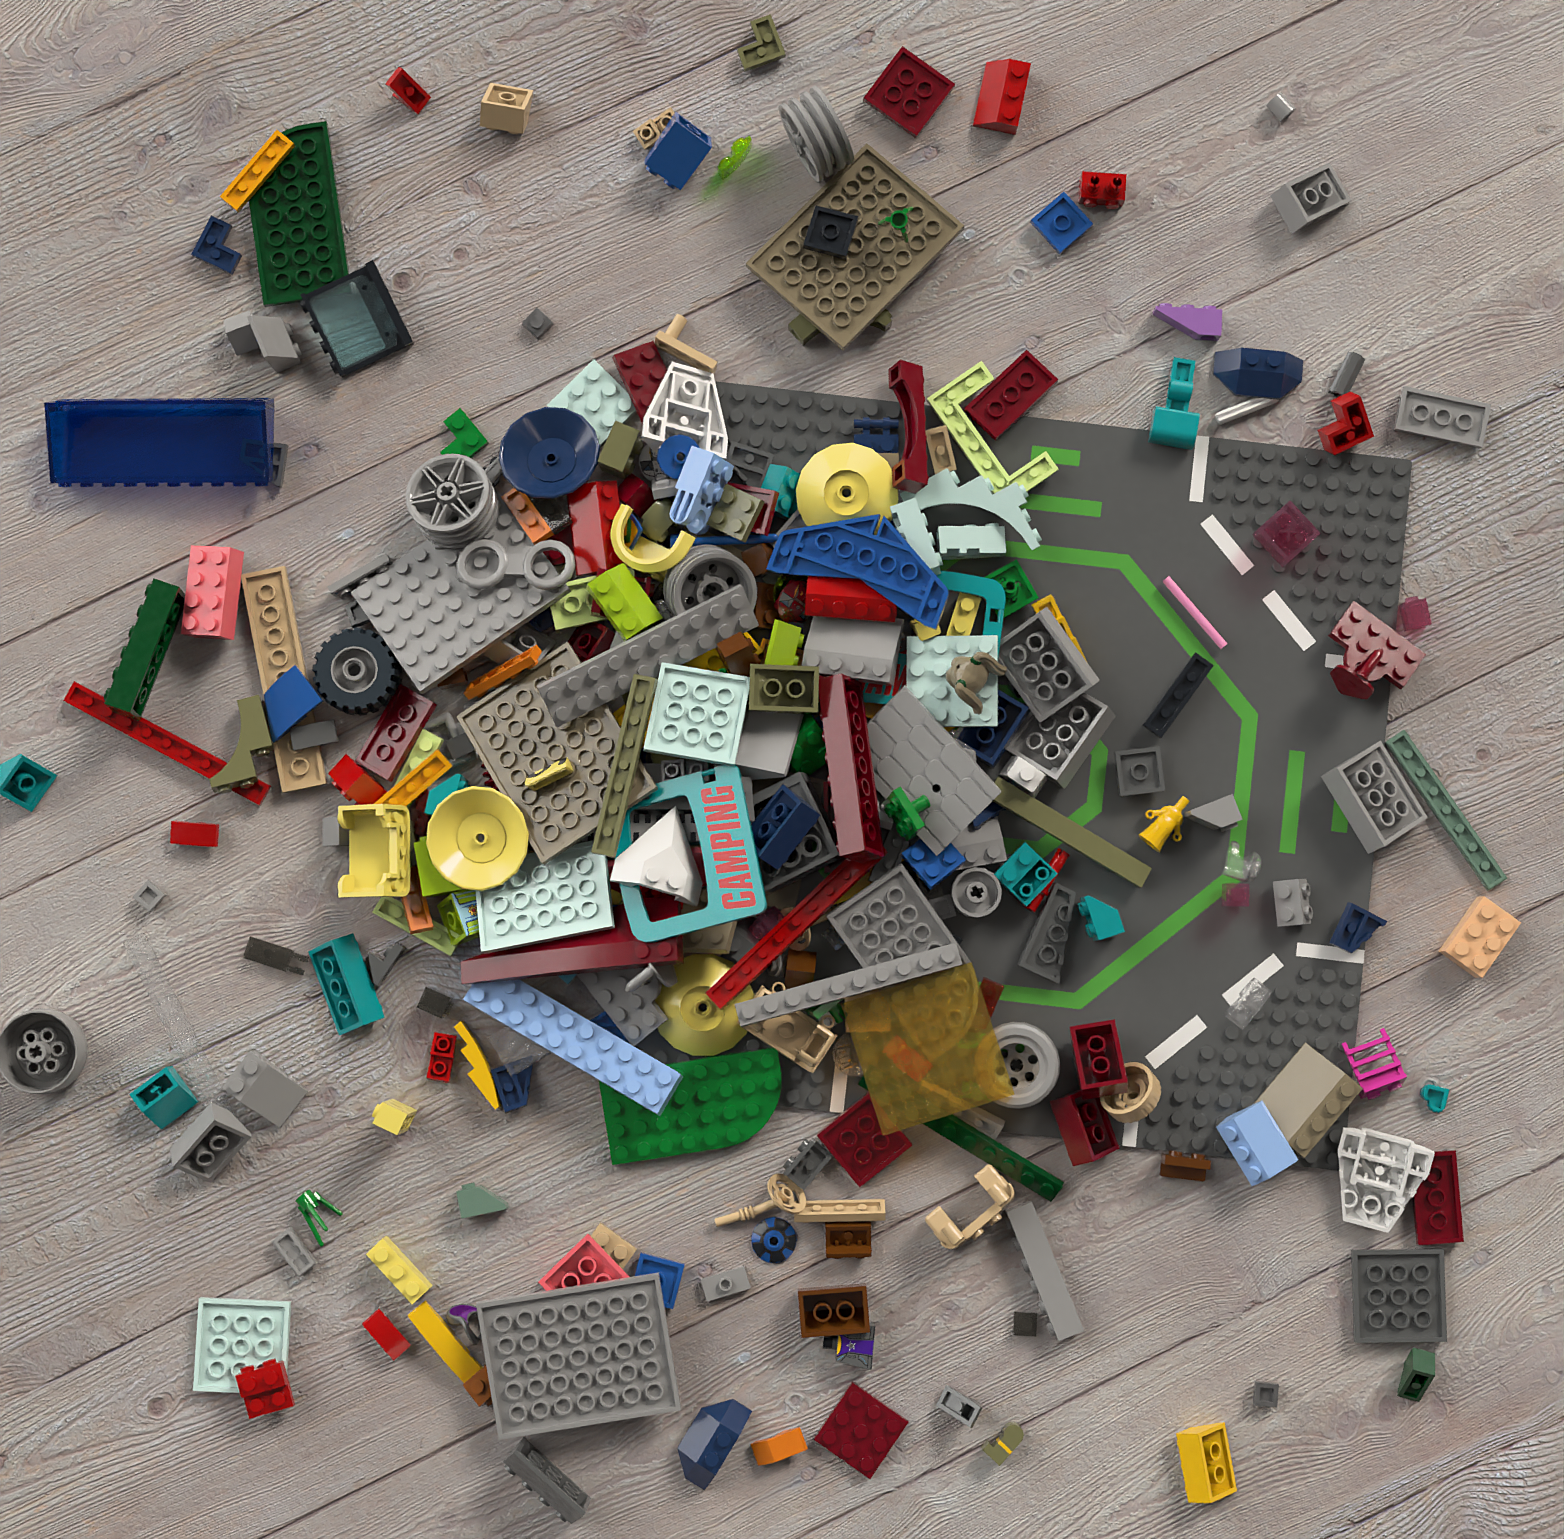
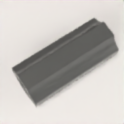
[1328,351,1365,398]

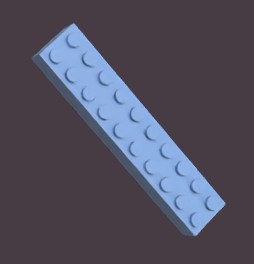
[463,979,683,1116]

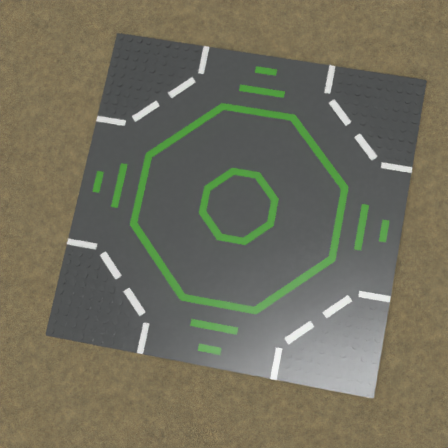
[634,381,1412,1171]

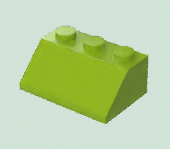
[587,563,663,642]
[764,619,805,666]

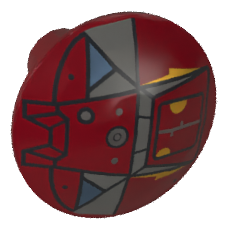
[774,580,810,623]

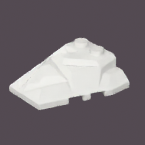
[1338,1127,1435,1233]

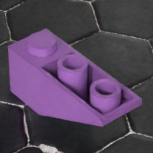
[1153,303,1222,341]

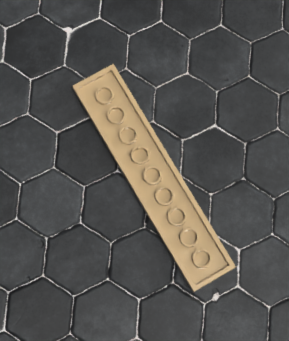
[241,566,328,793]

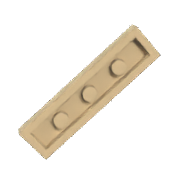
[794,1199,886,1223]

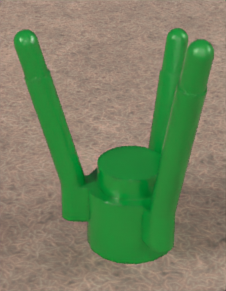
[878,206,913,243]
[296,1189,343,1247]

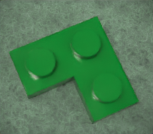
[440,408,489,458]

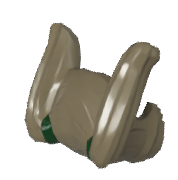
[945,652,1007,714]

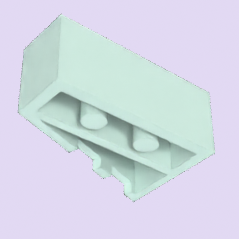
[890,498,943,575]
[936,523,1006,560]

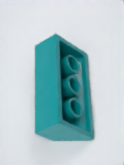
[308,933,385,1036]

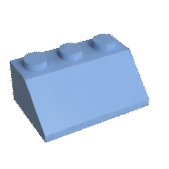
[1216,1101,1298,1186]

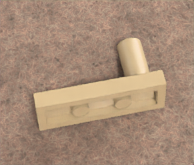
[655,314,718,375]

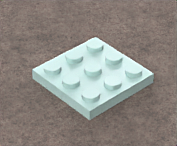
[547,360,637,447]

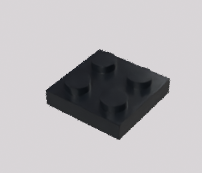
[803,205,858,260]

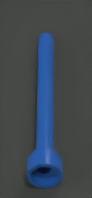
[670,534,778,548]

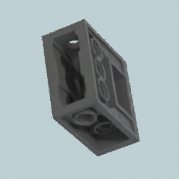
[751,772,844,896]

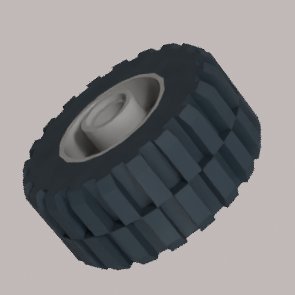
[312,628,402,716]

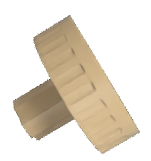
[1100,1062,1161,1123]

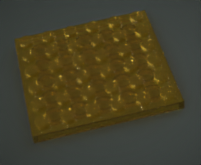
[841,962,1015,1136]

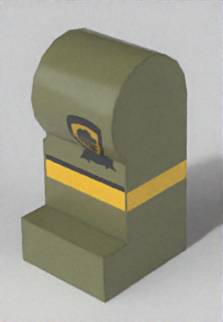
[981,1422,1024,1466]

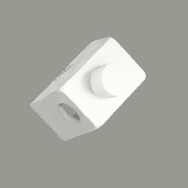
[999,756,1047,798]

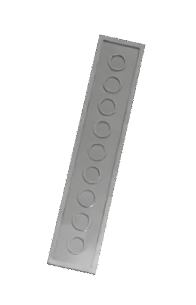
[536,584,759,727]

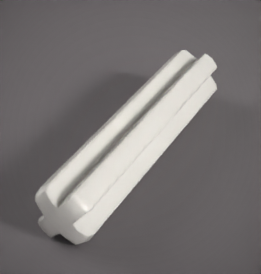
[1215,397,1279,425]

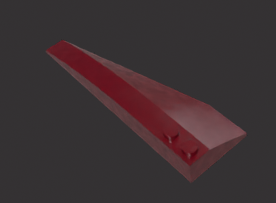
[461,896,684,985]

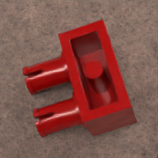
[1078,171,1127,209]

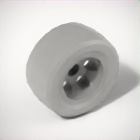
[0,1009,88,1094]
[973,1022,1060,1109]

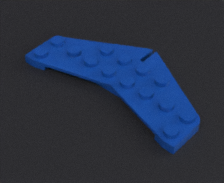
[766,514,949,630]

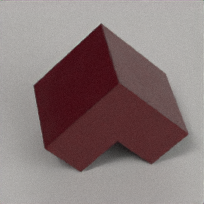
[617,473,660,519]

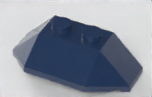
[1213,347,1303,400]
[677,1399,752,1491]

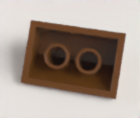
[798,1283,870,1338]

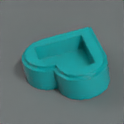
[1420,1084,1450,1113]

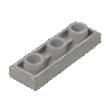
[328,554,393,598]

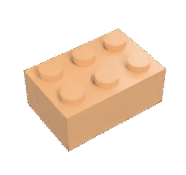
[1439,896,1521,978]

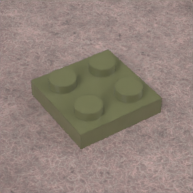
[707,484,765,543]

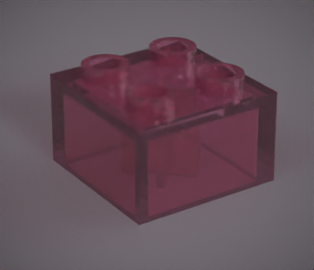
[1252,501,1321,567]

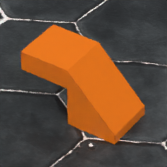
[750,1427,808,1466]

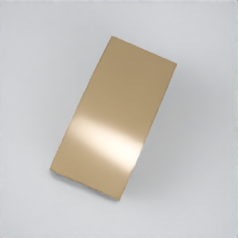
[633,107,675,150]

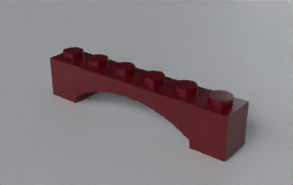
[888,359,929,494]

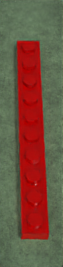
[63,681,271,806]
[705,847,888,1010]

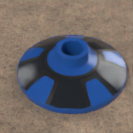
[751,1217,797,1263]

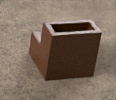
[741,543,774,578]
[437,668,469,690]
[784,949,817,989]

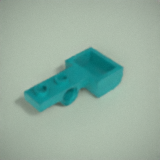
[1148,357,1200,450]

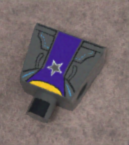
[823,1322,875,1370]

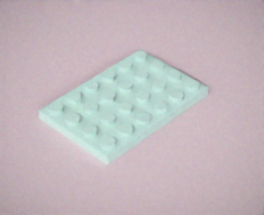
[476,840,615,954]

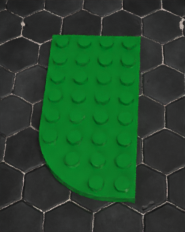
[598,1047,782,1165]

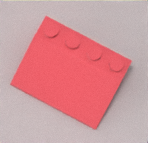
[538,1234,630,1291]

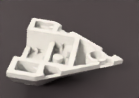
[610,806,703,906]

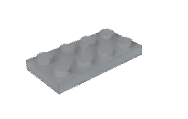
[1393,386,1491,449]

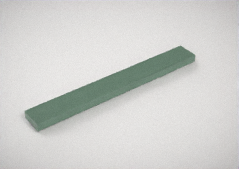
[1385,730,1507,891]

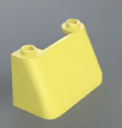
[337,804,410,897]

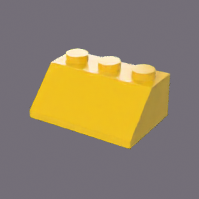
[1176,1422,1237,1503]

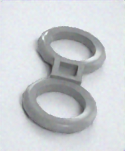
[457,539,575,590]

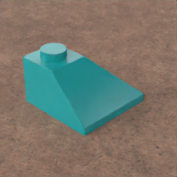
[0,754,58,812]

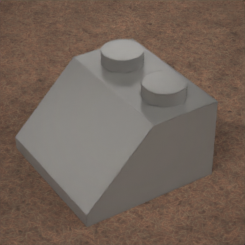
[1183,794,1242,832]

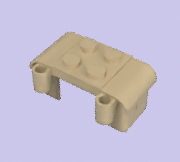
[737,982,838,1073]
[925,1164,1015,1250]

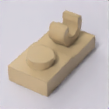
[925,425,957,474]

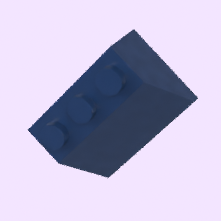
[956,690,1029,769]
[751,784,820,870]

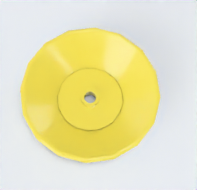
[796,443,899,535]
[426,786,529,891]
[655,954,754,1056]

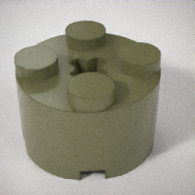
[640,497,679,544]

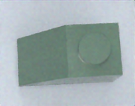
[456,1182,509,1219]

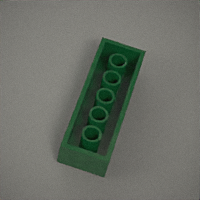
[104,578,185,721]

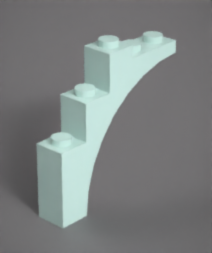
[900,468,1042,550]

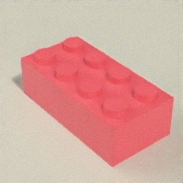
[181,545,244,640]

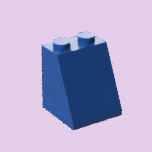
[645,112,712,190]

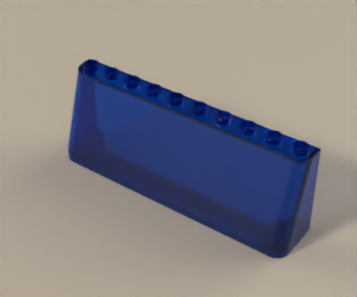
[44,398,275,487]

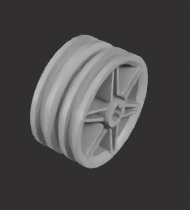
[778,86,854,182]
[406,454,499,549]
[663,545,757,617]

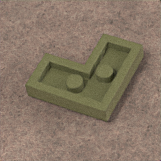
[737,14,786,72]

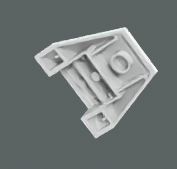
[642,362,728,460]

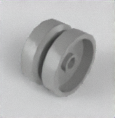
[950,867,1002,918]

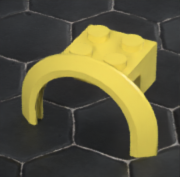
[611,504,696,583]

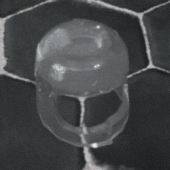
[1223,841,1262,883]

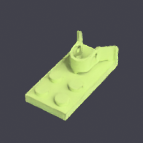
[550,568,635,634]

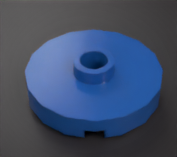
[657,435,700,480]

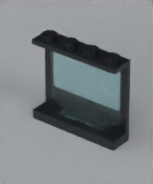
[299,260,414,377]

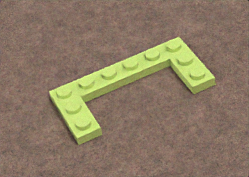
[927,361,1059,494]

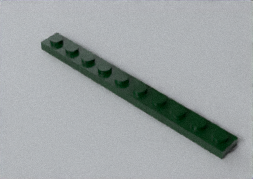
[858,1064,1064,1202]

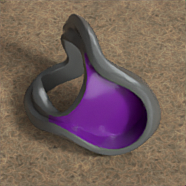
[446,1304,482,1345]

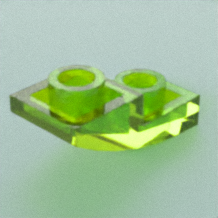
[717,136,752,180]

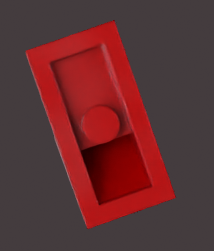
[385,67,431,114]

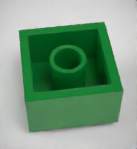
[790,714,826,775]

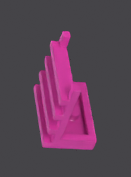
[1341,1028,1407,1100]

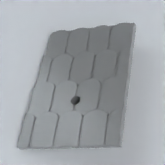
[867,685,1001,856]

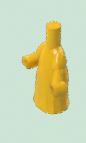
[1139,796,1190,853]

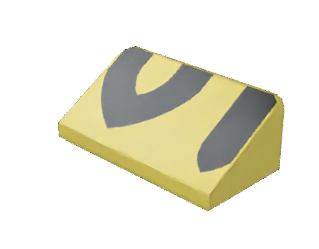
[525,757,573,791]

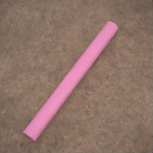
[1162,576,1228,649]

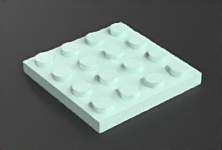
[906,635,998,727]
[644,662,750,766]
[193,1297,291,1393]

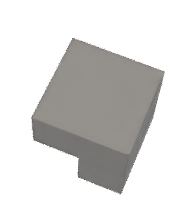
[224,310,259,356]
[322,817,349,846]

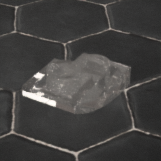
[1225,978,1272,1030]

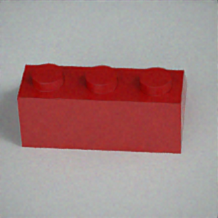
[973,59,1031,135]

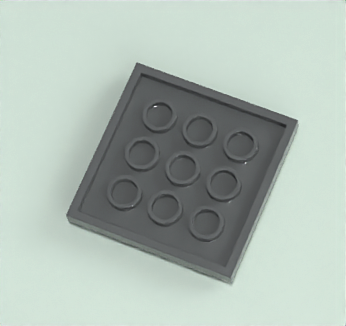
[1351,1248,1447,1343]

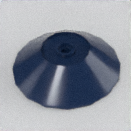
[499,407,600,499]

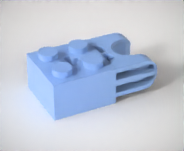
[670,446,734,535]

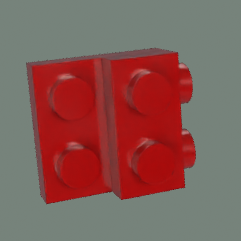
[235,1358,295,1419]

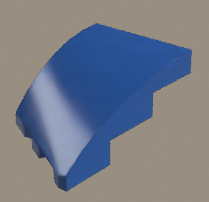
[264,665,324,743]

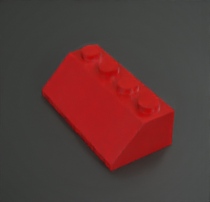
[567,481,627,576]
[805,576,897,622]

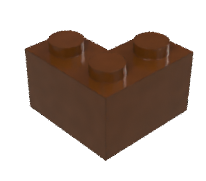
[715,631,761,677]

